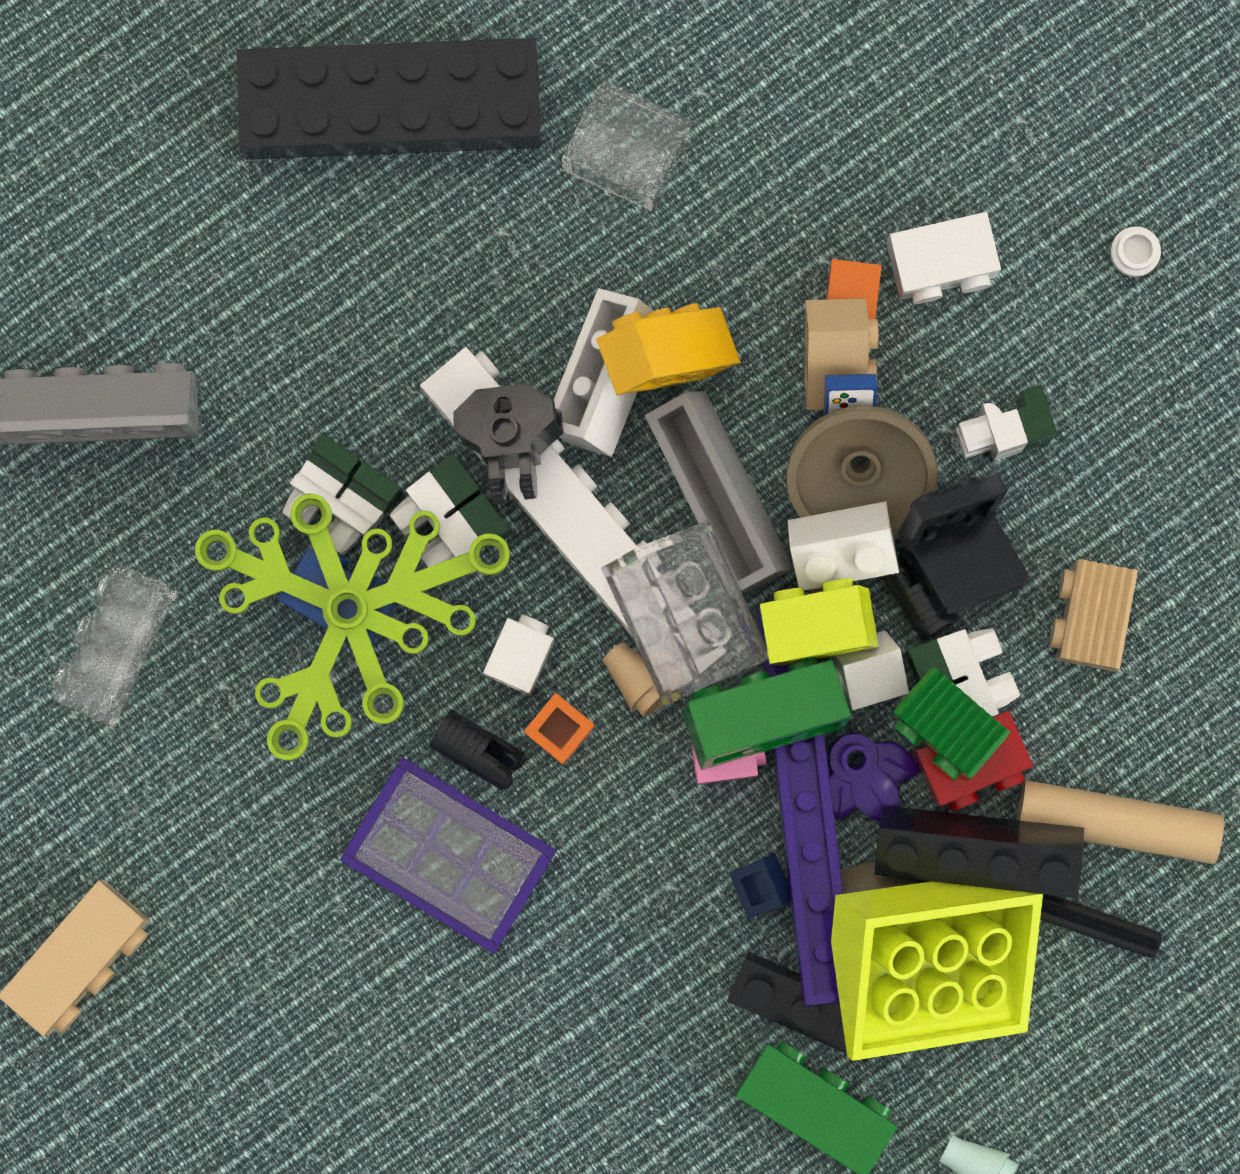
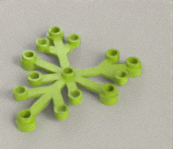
[195,493,510,761]

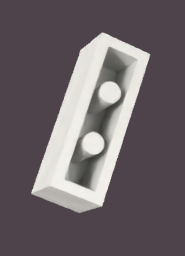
[553,288,654,457]

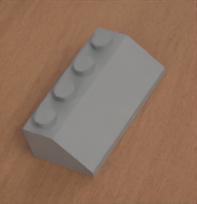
[0,363,199,445]

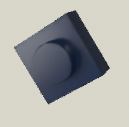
[729,853,791,919]

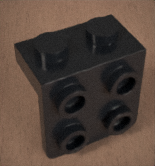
[897,474,1029,614]

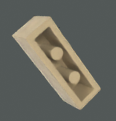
[0,880,150,1036]

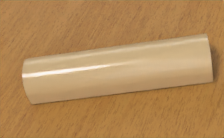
[1016,780,1224,864]

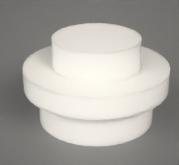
[1110,227,1161,277]

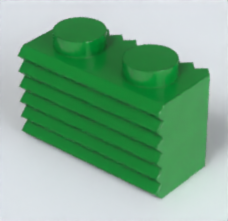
[890,666,1010,781]

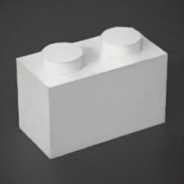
[886,212,1001,304]
[788,501,899,591]

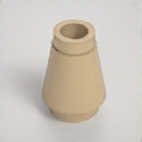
[602,642,674,717]

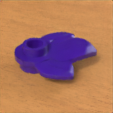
[828,732,919,821]

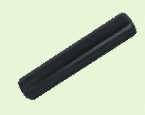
[1040,894,1162,958]

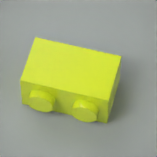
[760,578,879,666]

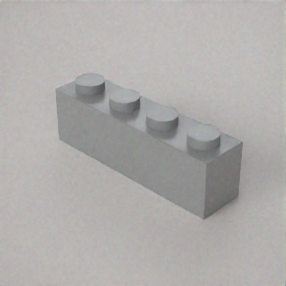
[644,391,794,594]

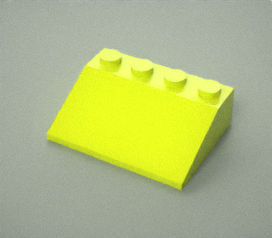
[831,881,1043,1061]

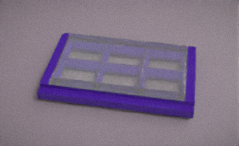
[340,757,557,954]

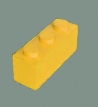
[596,303,741,396]

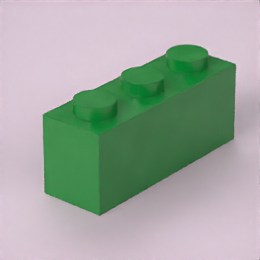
[682,657,851,770]
[734,1040,898,1174]

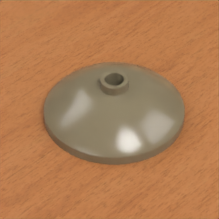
[786,406,938,538]

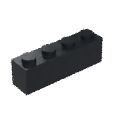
[874,805,1084,898]

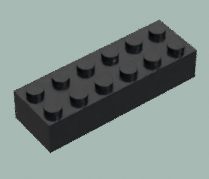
[236,38,541,160]

